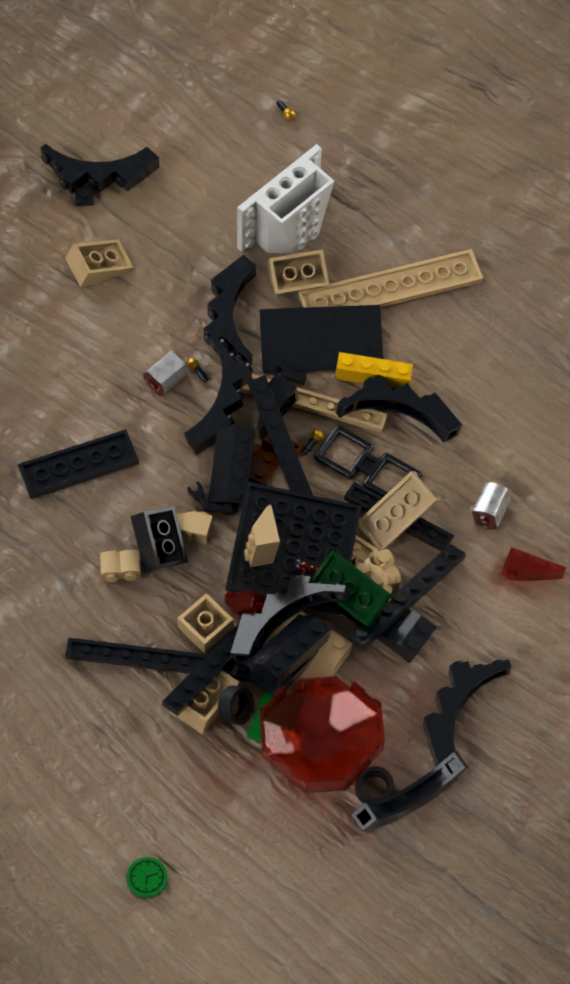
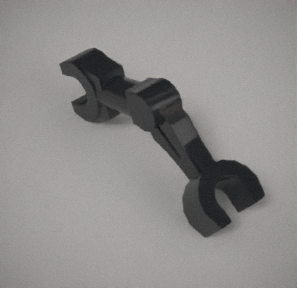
[187,482,235,516]

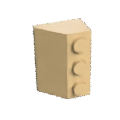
[267,249,329,295]
[244,505,280,567]

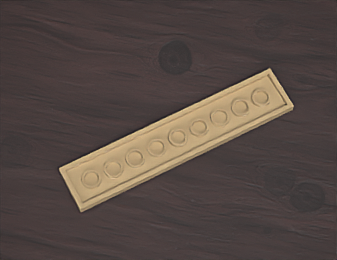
[298,249,483,308]

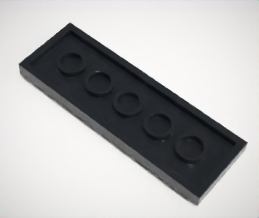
[18,429,139,499]

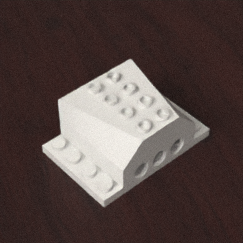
[237,144,334,254]

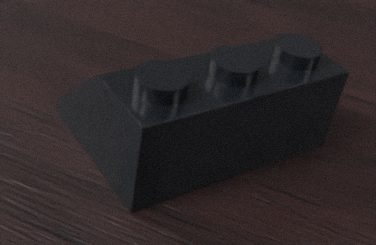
[130,506,188,573]

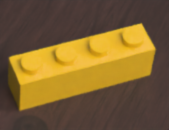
[335,352,413,389]

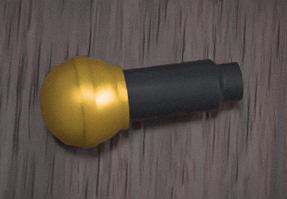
[276,100,296,121]
[187,358,209,383]
[302,429,324,455]

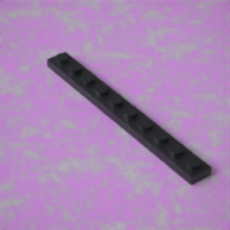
[65,638,250,681]

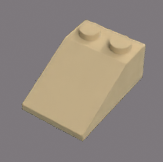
[65,239,134,287]
[170,671,240,735]

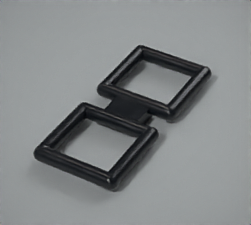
[314,425,422,497]

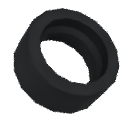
[218,685,254,725]
[355,766,394,804]

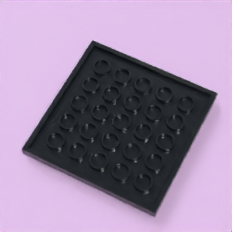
[225,481,361,615]

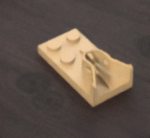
[358,471,441,551]

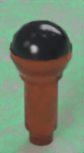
[293,558,320,573]

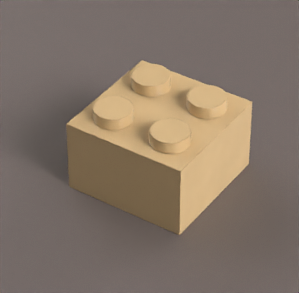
[177,593,234,654]

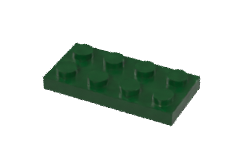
[311,550,393,627]

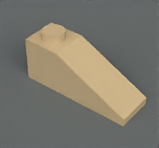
[177,511,213,544]

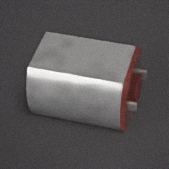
[143,351,188,397]
[472,483,511,530]

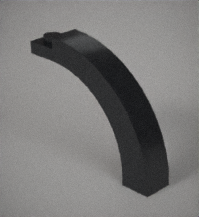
[352,751,469,832]

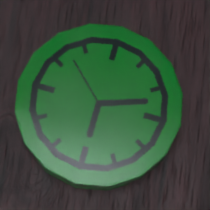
[126,857,168,899]

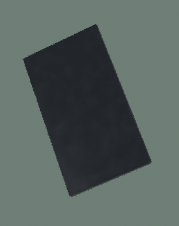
[259,305,384,373]

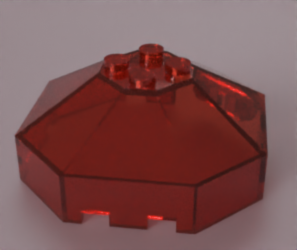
[259,676,385,793]

